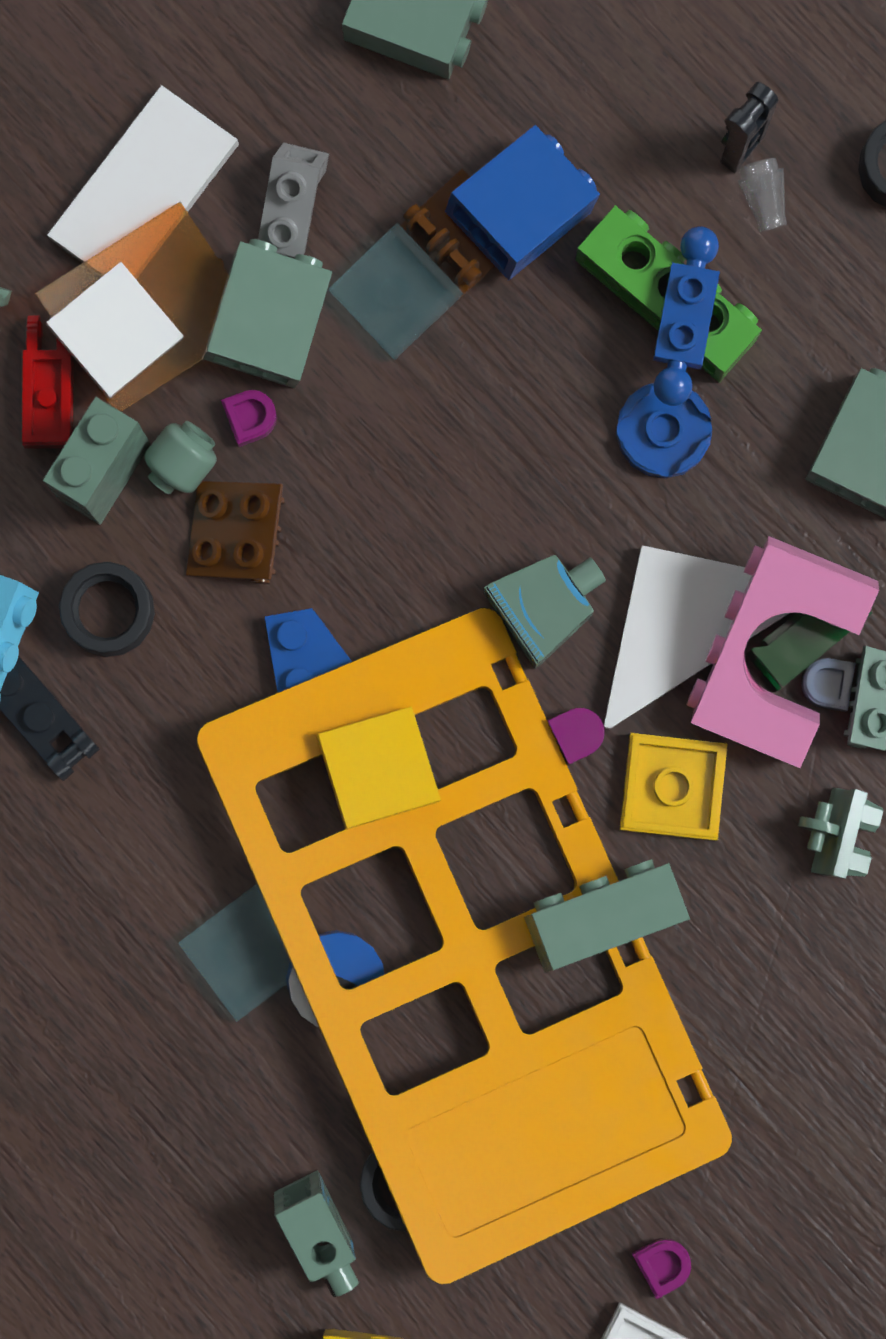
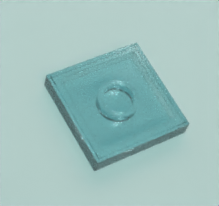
[328,223,464,360]
[178,884,290,1022]

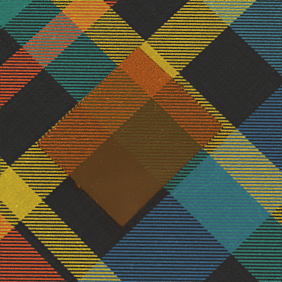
[35,202,228,412]

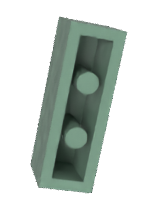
[524,859,690,973]

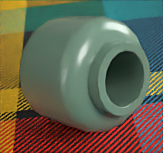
[144,421,217,494]

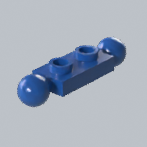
[653,226,720,406]

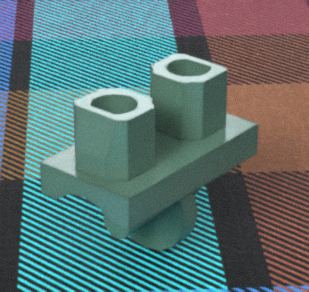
[798,787,884,879]

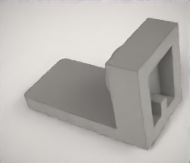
[258,143,329,257]

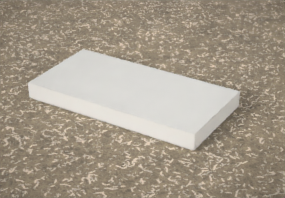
[48,85,239,280]

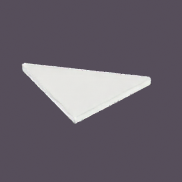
[604,545,791,729]

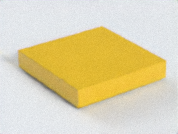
[317,706,441,830]
[620,733,727,841]

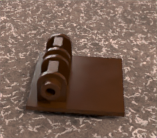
[393,169,496,301]
[186,481,285,584]

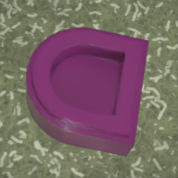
[221,390,277,447]
[547,708,604,765]
[632,1238,691,1299]

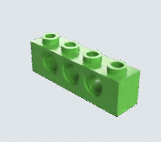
[575,205,762,383]

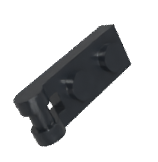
[720,82,778,173]
[0,655,100,781]

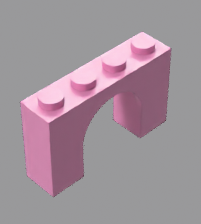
[687,536,879,768]

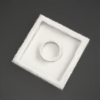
[46,262,184,399]

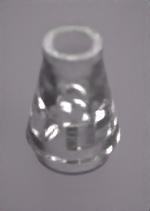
[737,158,788,232]

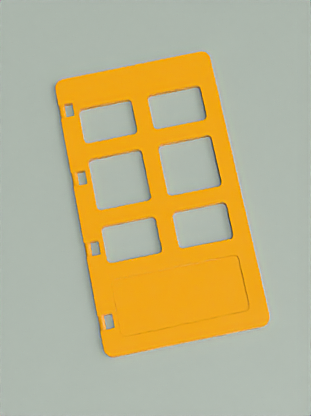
[197,608,732,1284]

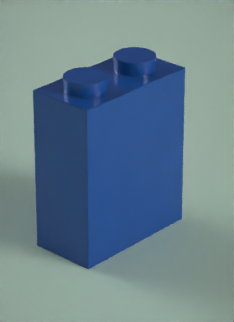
[445,125,600,281]

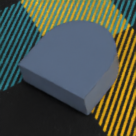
[801,658,856,712]

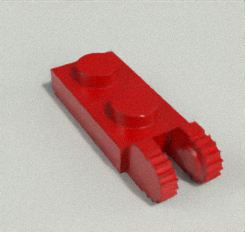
[22,315,74,448]

